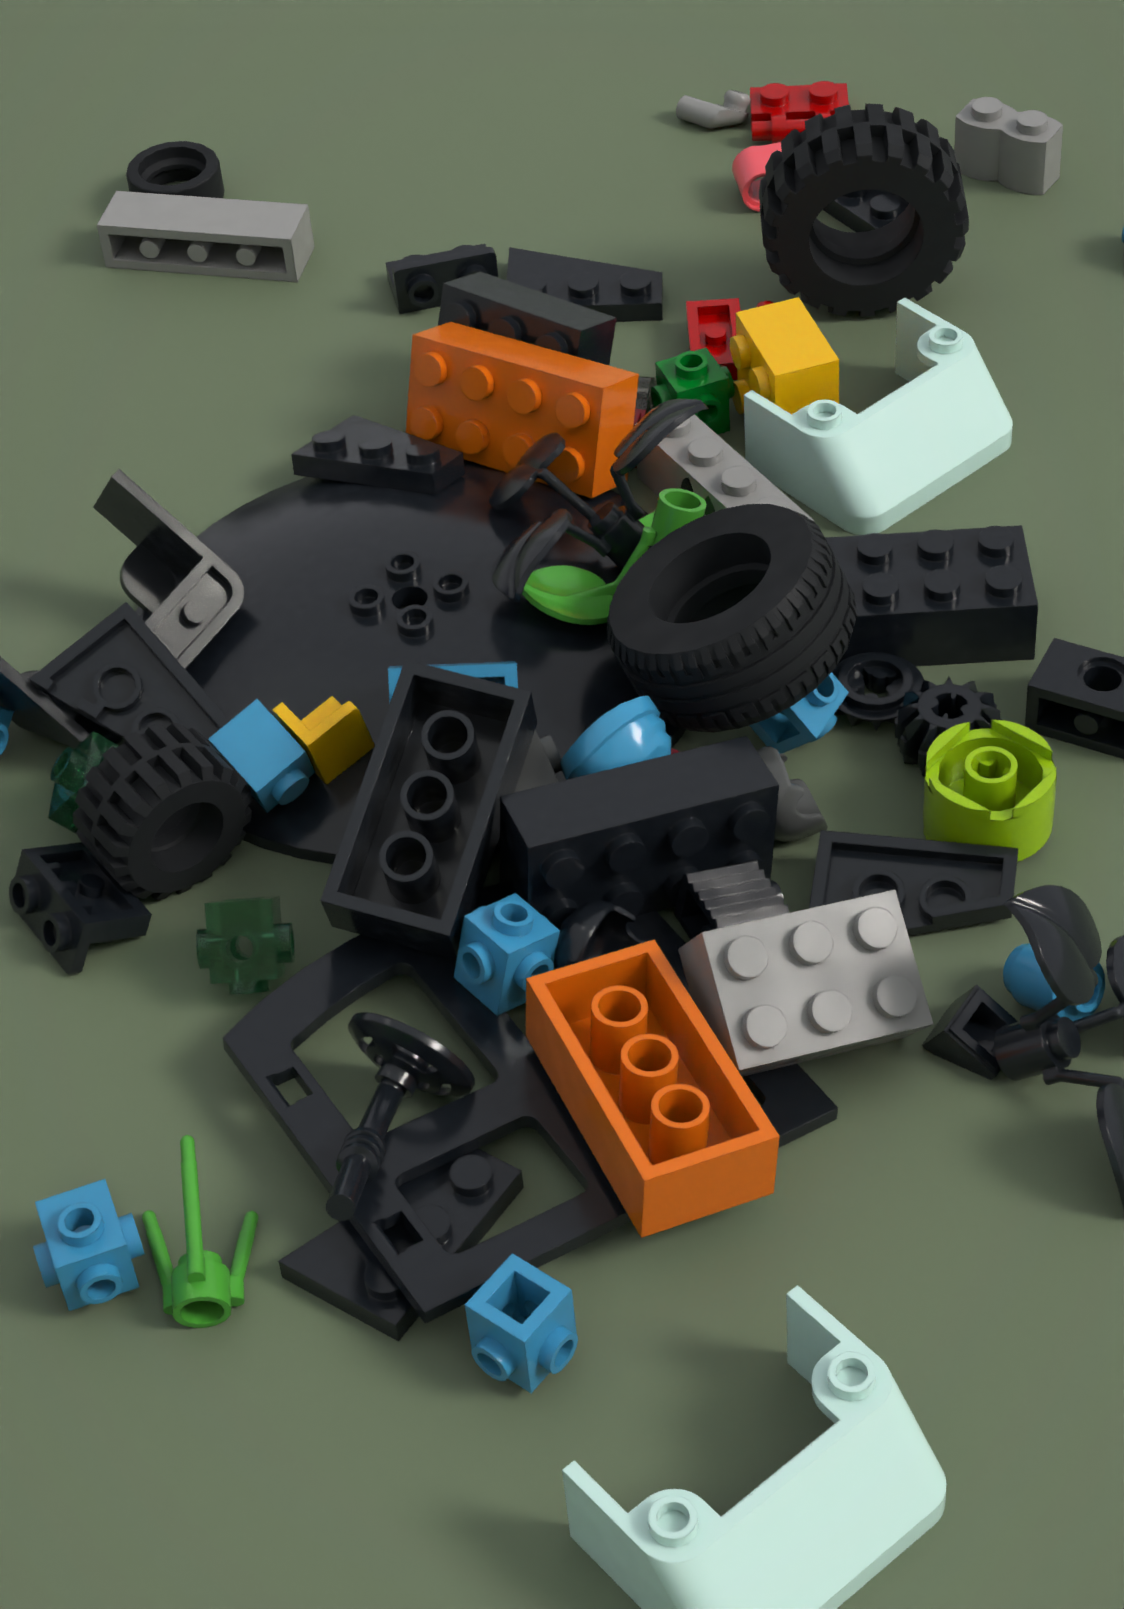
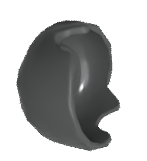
[756,746,828,842]

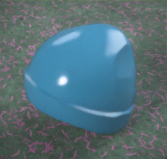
[560,695,671,780]

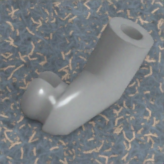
[676,90,750,129]

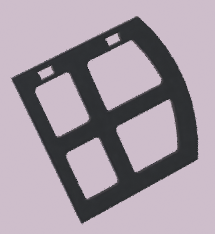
[223,883,838,1324]

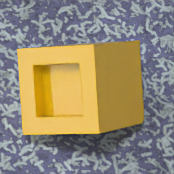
[272,696,375,785]

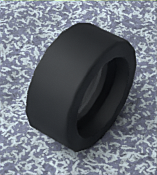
[126,141,224,198]

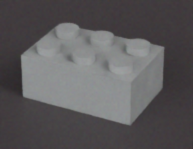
[678,890,933,1077]

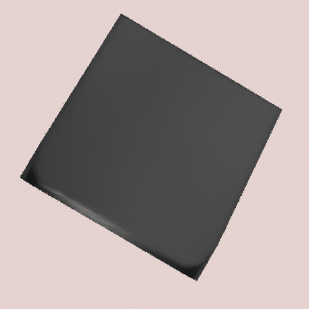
[922,985,1018,1080]

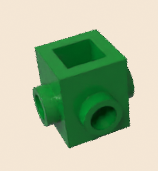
[650,348,735,435]

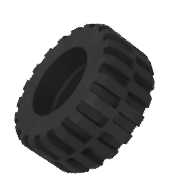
[759,103,969,317]

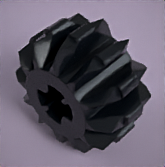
[895,676,1002,776]

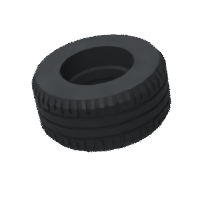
[607,504,857,733]

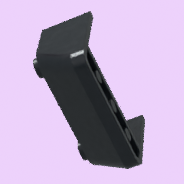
[0,469,244,754]

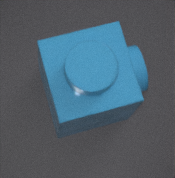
[208,699,315,813]

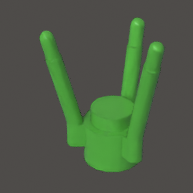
[142,1135,258,1328]

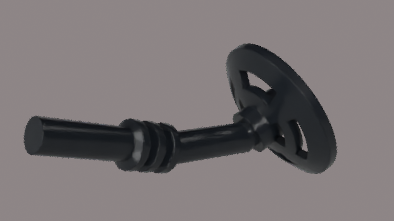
[326,1012,475,1221]

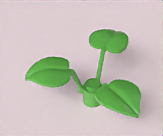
[522,488,707,625]

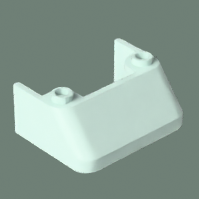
[744,297,1013,535]
[562,1285,947,1609]

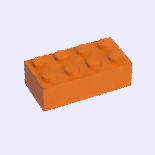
[406,322,639,498]
[526,939,780,1238]

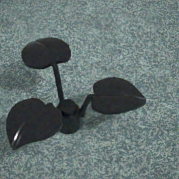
[489,399,709,603]
[994,885,1124,1209]

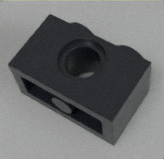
[1025,638,1124,759]

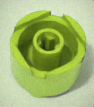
[923,720,1057,862]

